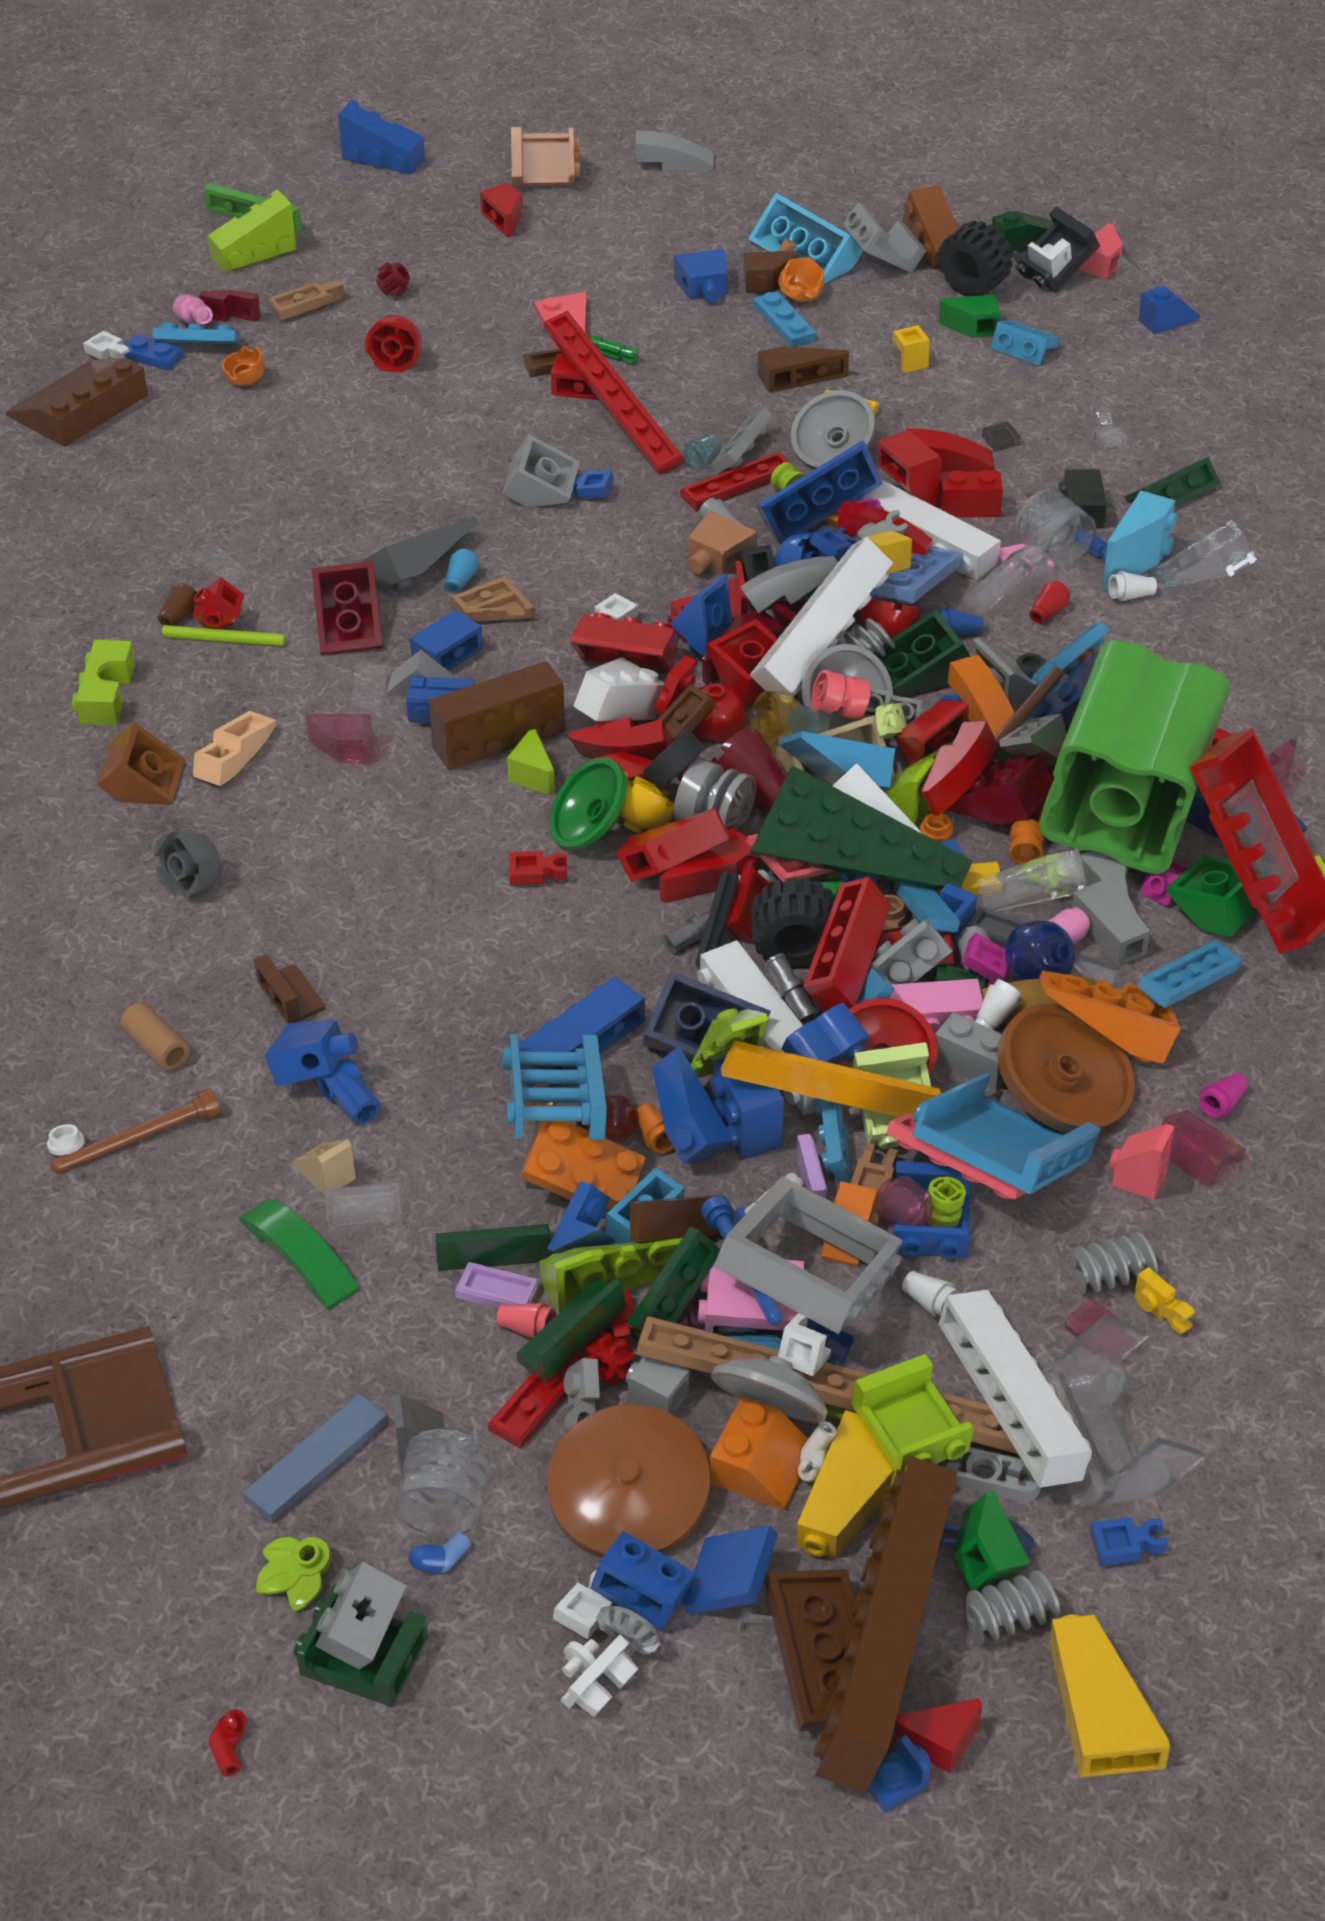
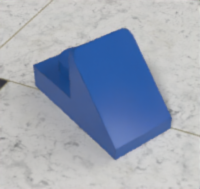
[547,1181,616,1254]

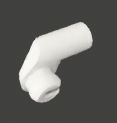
[798,1421,837,1483]

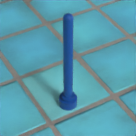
[701,1196,782,1326]

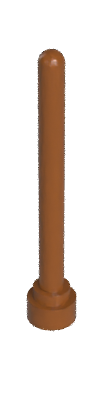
[51,1088,221,1173]

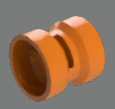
[1009,819,1044,865]

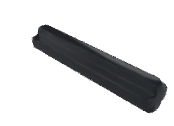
[695,872,739,968]

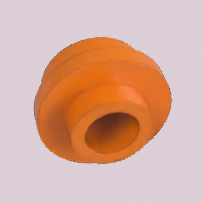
[920,813,953,842]

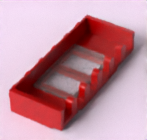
[1189,728,1325,954]

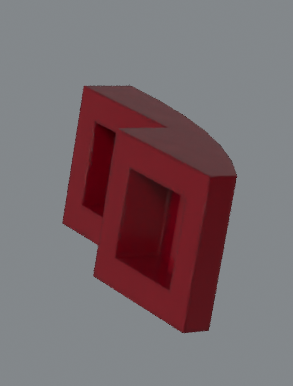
[199,290,261,322]

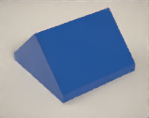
[670,574,732,656]

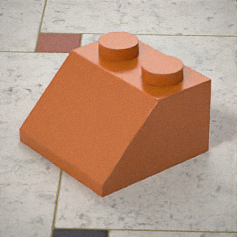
[710,1396,808,1511]

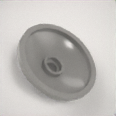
[791,390,876,469]
[802,644,893,732]
[711,1356,828,1424]

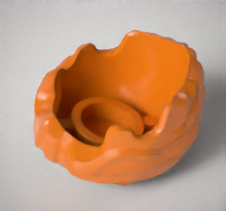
[778,257,824,302]

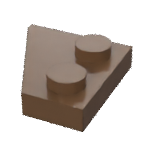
[451,576,535,622]

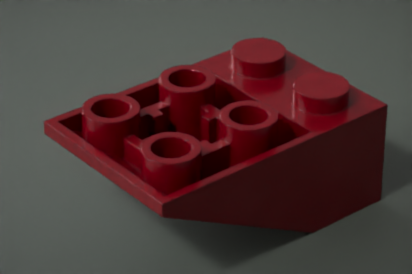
[946,753,1053,825]

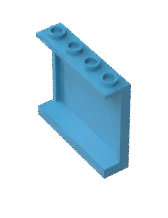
[912,1073,1101,1194]

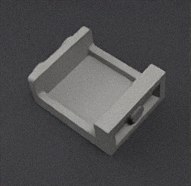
[843,202,927,272]

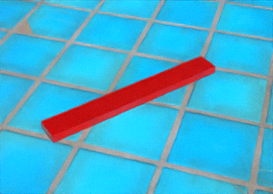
[543,310,684,475]

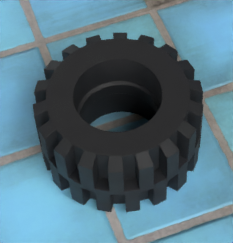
[938,220,1013,296]
[751,878,836,968]

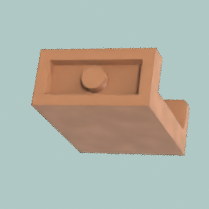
[511,127,580,187]

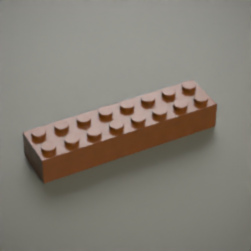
[813,1456,957,1794]

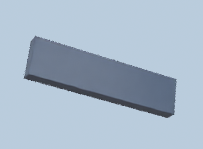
[242,1393,388,1523]

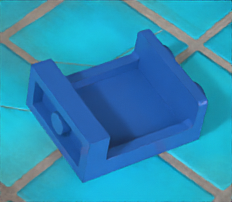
[893,1161,971,1259]

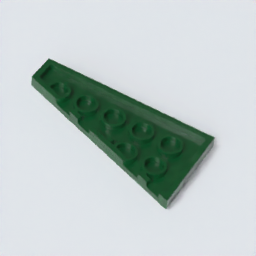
[748,766,973,890]

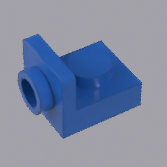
[867,1734,931,1813]

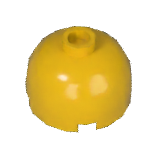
[615,772,675,833]

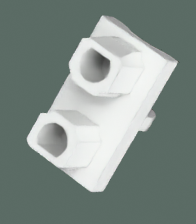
[560,1635,639,1717]

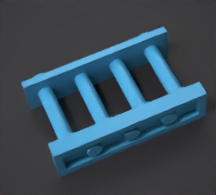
[502,1034,606,1140]

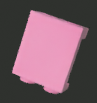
[698,1260,804,1333]

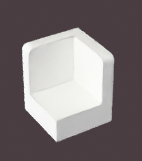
[1028,239,1072,278]
[778,1313,831,1376]

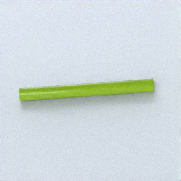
[162,625,286,647]

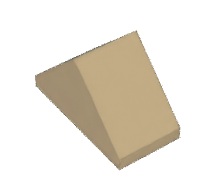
[292,1139,356,1197]

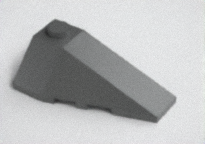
[360,517,478,591]

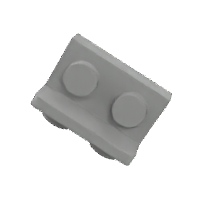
[870,918,953,985]

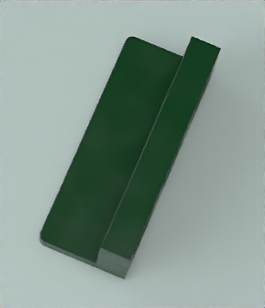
[1124,456,1220,506]
[435,1224,552,1271]
[627,1227,721,1340]
[516,1278,626,1383]

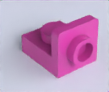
[1141,859,1189,906]
[962,933,1011,988]

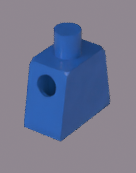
[674,249,727,303]
[265,1019,358,1087]

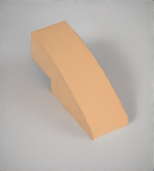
[193,711,277,786]

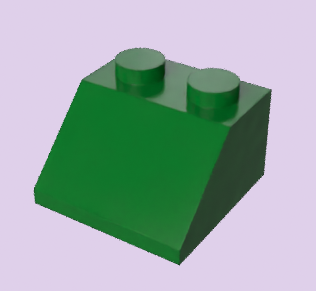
[1167,855,1264,937]

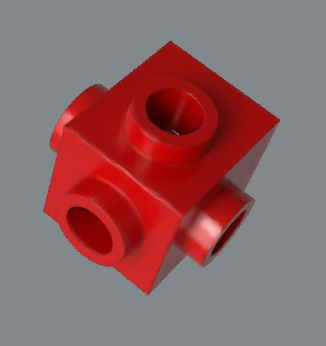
[192,577,244,629]

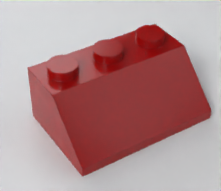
[570,612,679,673]

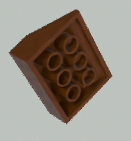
[6,357,148,447]

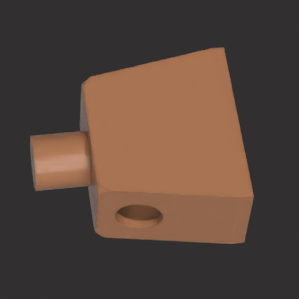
[687,511,757,575]

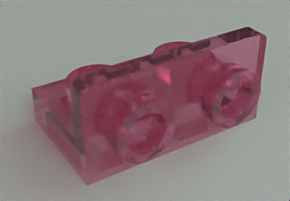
[1161,1110,1246,1186]

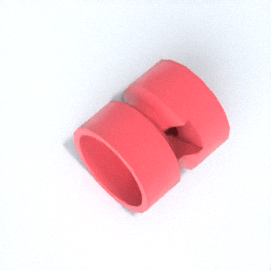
[811,670,870,720]

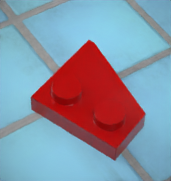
[652,655,696,722]

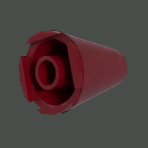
[711,728,787,812]

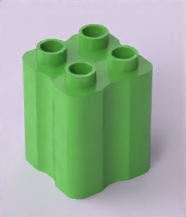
[1039,640,1230,874]

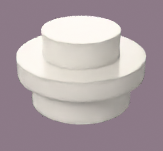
[47,1124,85,1157]

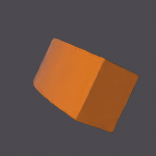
[948,654,1015,736]

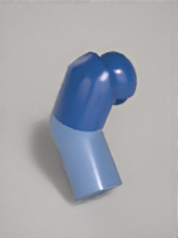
[408,1532,471,1573]

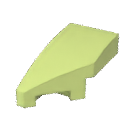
[876,703,907,739]

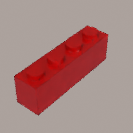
[803,877,891,1013]

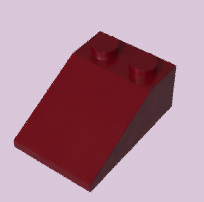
[311,561,383,655]

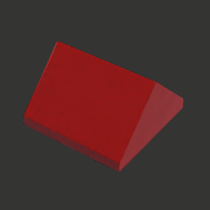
[893,700,969,766]

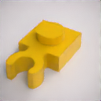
[1134,1267,1195,1335]

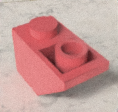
[1079,223,1123,280]

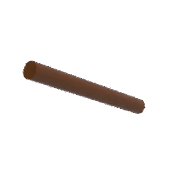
[988,667,1064,764]

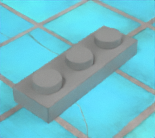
[710,407,772,474]

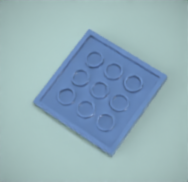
[816,535,963,604]

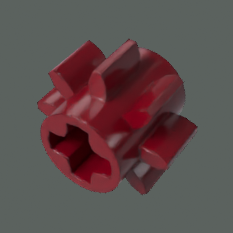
[376,262,410,296]

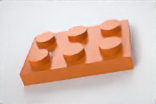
[520,1121,645,1216]

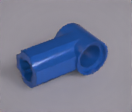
[315,1057,381,1125]

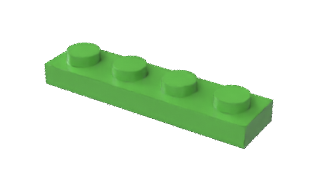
[204,183,302,235]

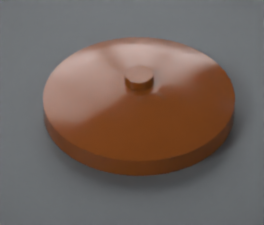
[997,1004,1135,1133]
[547,1404,711,1558]

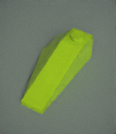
[882,738,956,827]
[691,1008,769,1078]
[540,1238,682,1314]

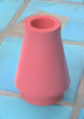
[496,1303,557,1339]

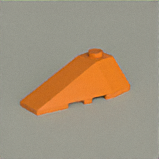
[1040,971,1180,1064]

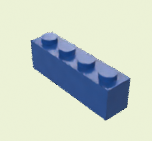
[518,977,645,1088]

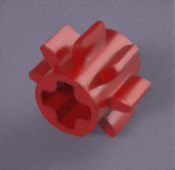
[587,1333,635,1386]

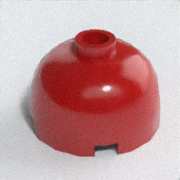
[365,315,422,373]
[858,598,921,639]
[692,684,747,744]

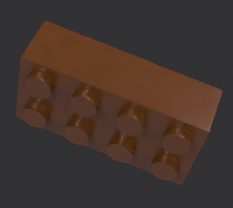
[429,661,565,771]

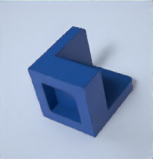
[938,883,977,944]

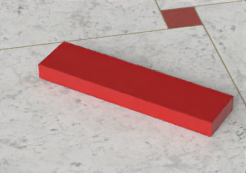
[680,452,792,512]
[488,1330,608,1449]

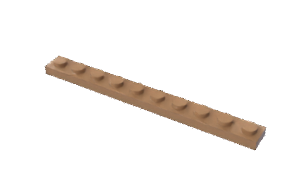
[636,1316,1018,1454]

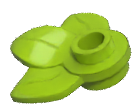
[256,1537,332,1613]

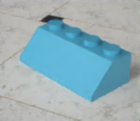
[748,193,864,284]

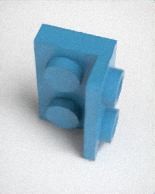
[991,320,1060,365]

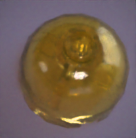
[750,691,809,756]

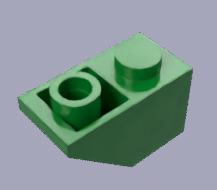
[939,295,1001,338]
[953,1490,1031,1590]

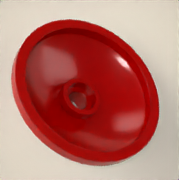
[837,998,938,1078]

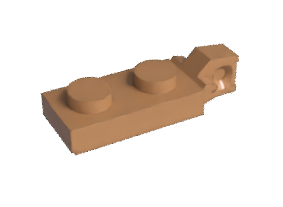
[268,279,345,321]

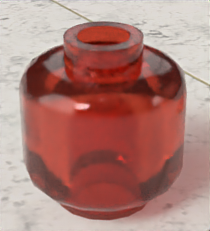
[583,1095,639,1143]

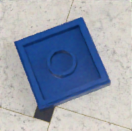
[683,1525,778,1614]

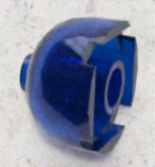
[1005,920,1076,982]

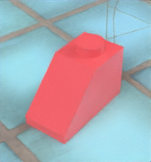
[1109,1124,1175,1200]

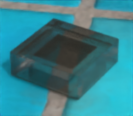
[982,421,1021,452]

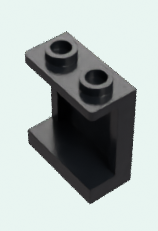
[1012,206,1101,292]

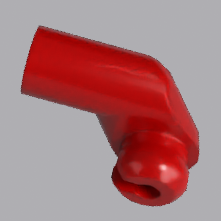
[208,1709,247,1777]

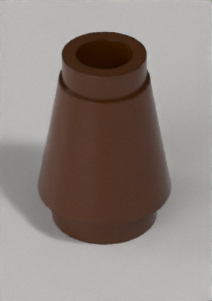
[157,583,197,626]

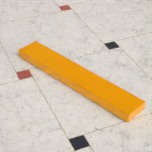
[721,1040,941,1117]

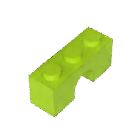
[72,639,136,726]

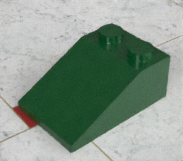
[873,609,971,697]

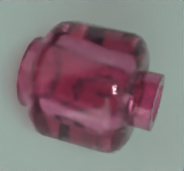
[876,1176,934,1226]

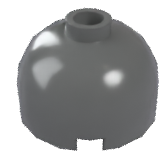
[155,830,220,898]

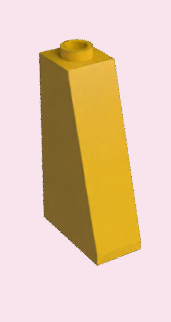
[796,1410,894,1559]
[1049,1614,1170,1777]

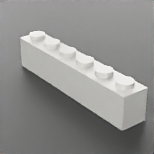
[856,480,1001,581]
[750,537,893,701]
[697,941,816,1115]
[939,1290,1092,1488]

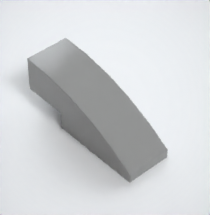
[636,130,714,170]
[740,556,838,613]

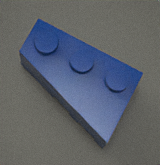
[338,100,425,174]

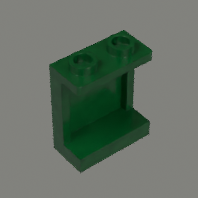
[294,1586,428,1707]

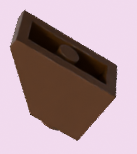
[743,250,798,293]

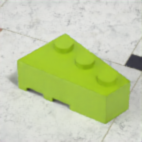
[208,189,297,273]

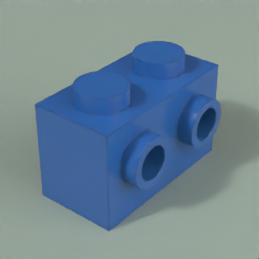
[590,1531,695,1631]

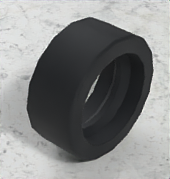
[643,730,706,790]

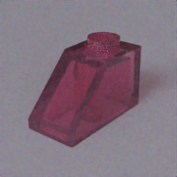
[306,714,373,763]

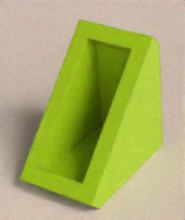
[507,729,555,795]

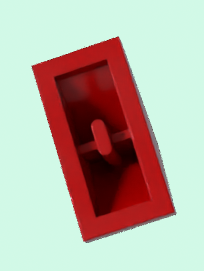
[894,1698,982,1774]

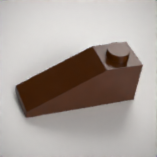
[757,346,849,393]

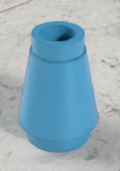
[444,549,479,594]

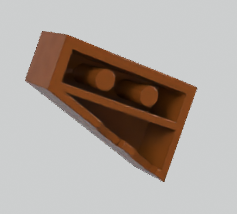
[902,185,959,269]

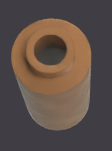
[120,1002,190,1071]

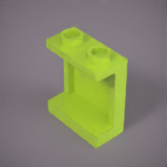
[851,1354,974,1472]

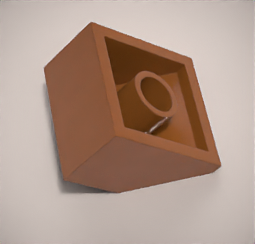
[97,722,185,805]

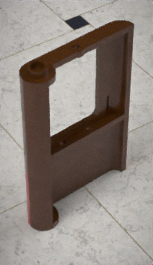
[0,1325,187,1509]

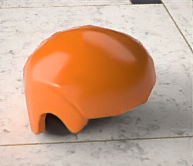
[222,346,265,386]

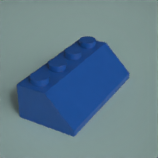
[757,440,883,545]

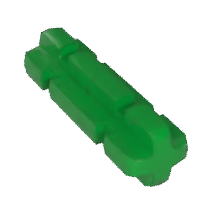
[590,335,639,364]

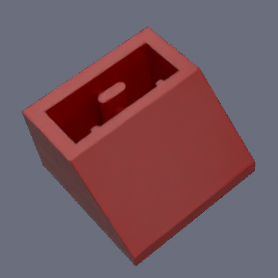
[878,430,942,508]

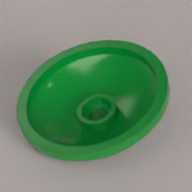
[549,758,627,850]

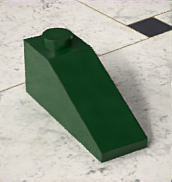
[992,211,1054,253]

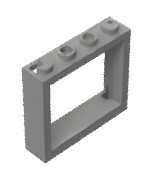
[714,1176,903,1334]

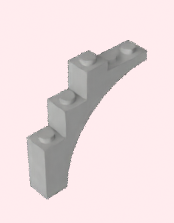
[1072,850,1150,966]

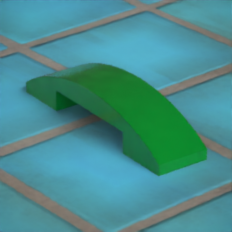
[239,1198,359,1310]

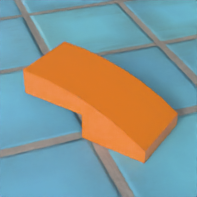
[821,1181,877,1268]

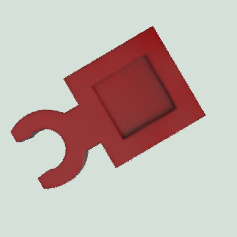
[509,851,567,885]

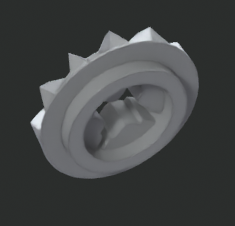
[596,1606,660,1654]

